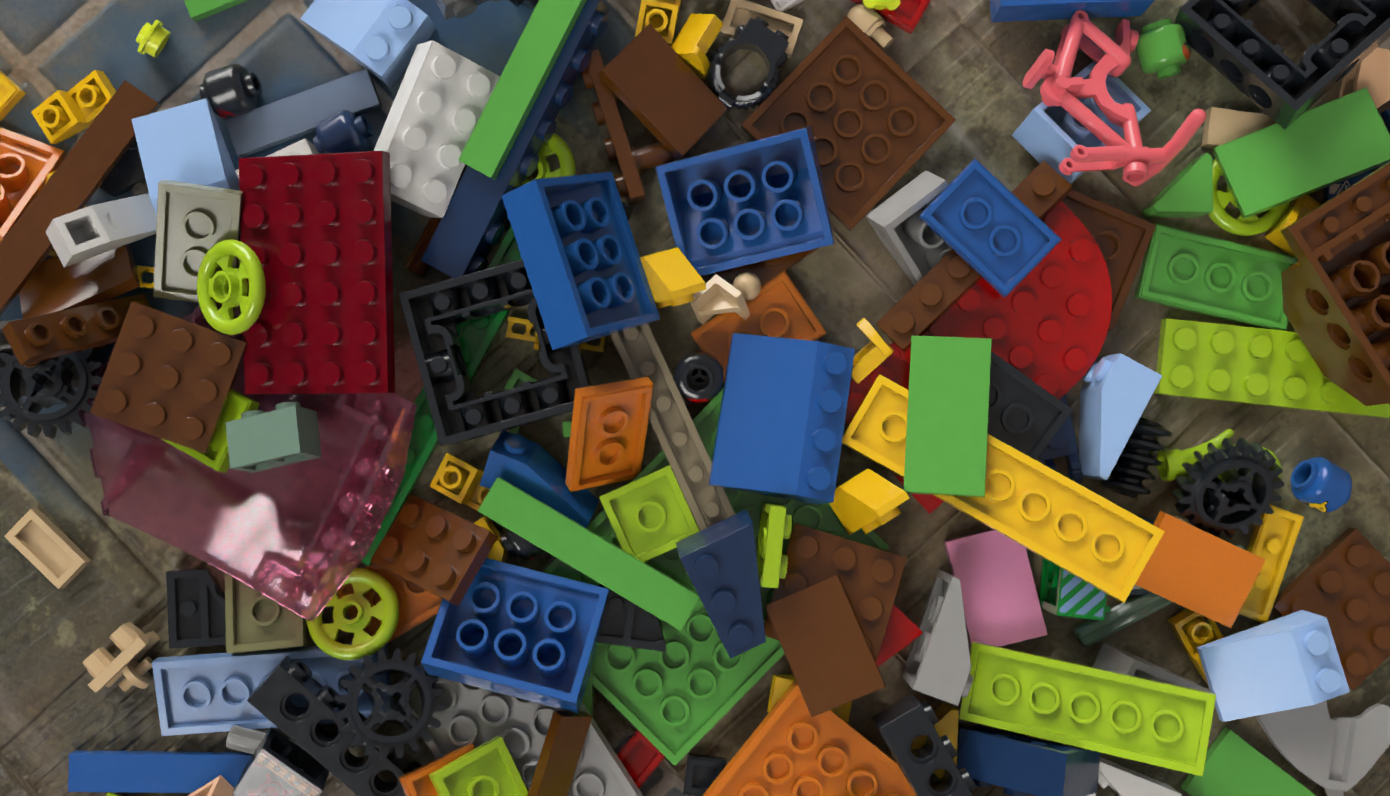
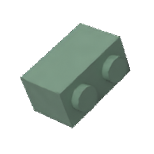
[225,402,322,473]

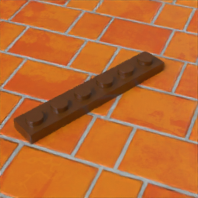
[876,161,1072,353]

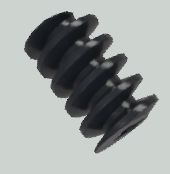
[1100,417,1172,499]

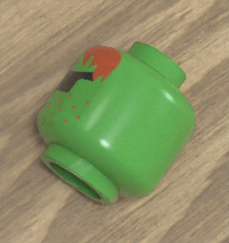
[1136,19,1191,79]

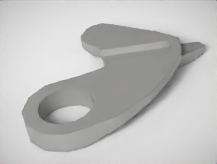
[1255,700,1390,796]

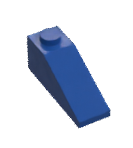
[480,431,599,528]

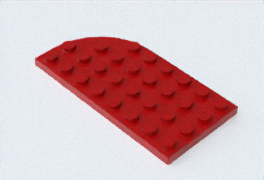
[845,201,1112,514]

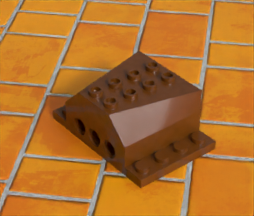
[1281,162,1390,406]

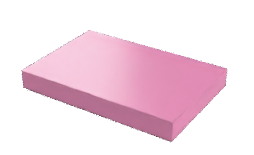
[944,529,1048,649]

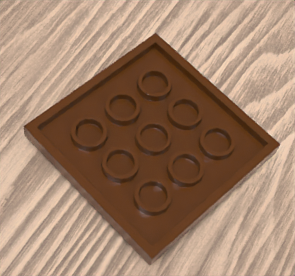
[741,16,956,231]

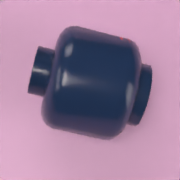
[313,110,374,154]

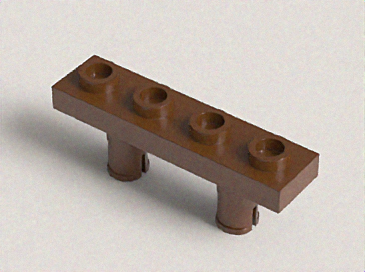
[581,49,673,205]
[2,293,151,368]

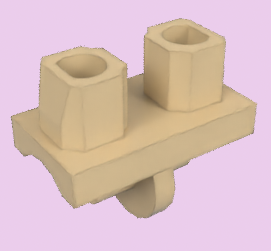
[83,622,161,693]

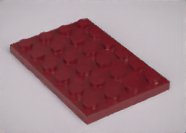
[238,151,395,394]

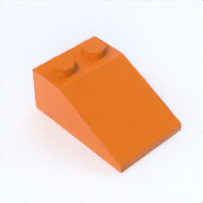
[0,127,66,242]

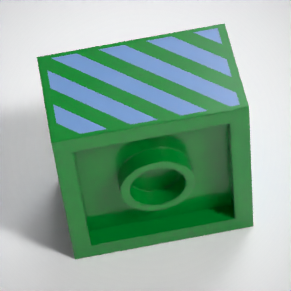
[1038,557,1111,621]

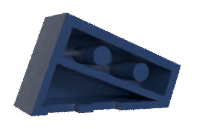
[676,509,766,659]
[956,724,1100,796]

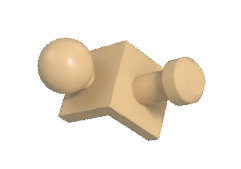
[690,272,761,324]

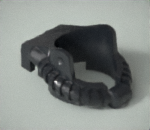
[708,17,790,111]

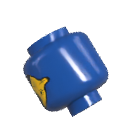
[1290,457,1352,513]

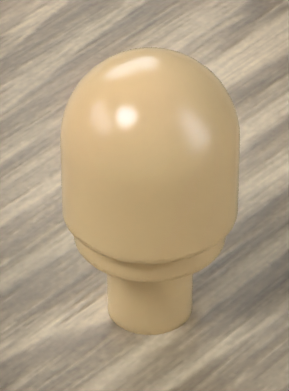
[847,4,894,50]

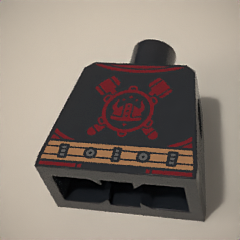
[232,727,330,796]

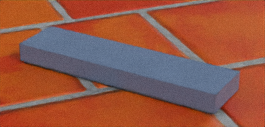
[224,68,382,158]

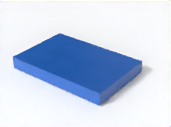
[919,158,1062,298]

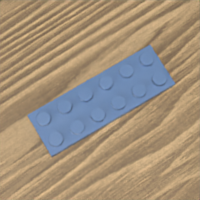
[152,643,394,736]

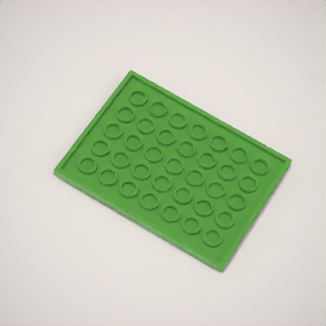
[543,389,889,766]

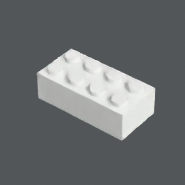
[374,40,500,218]

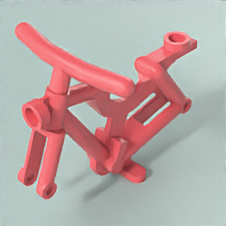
[1023,10,1206,187]

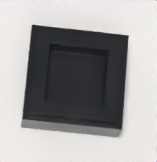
[683,753,726,796]

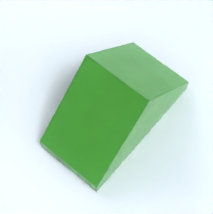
[1141,153,1213,218]

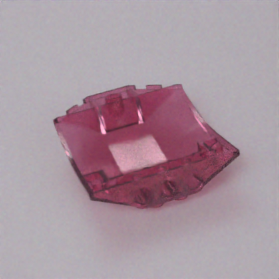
[83,306,417,621]

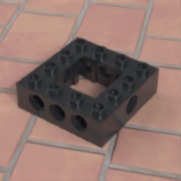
[1174,0,1390,130]
[399,259,591,447]

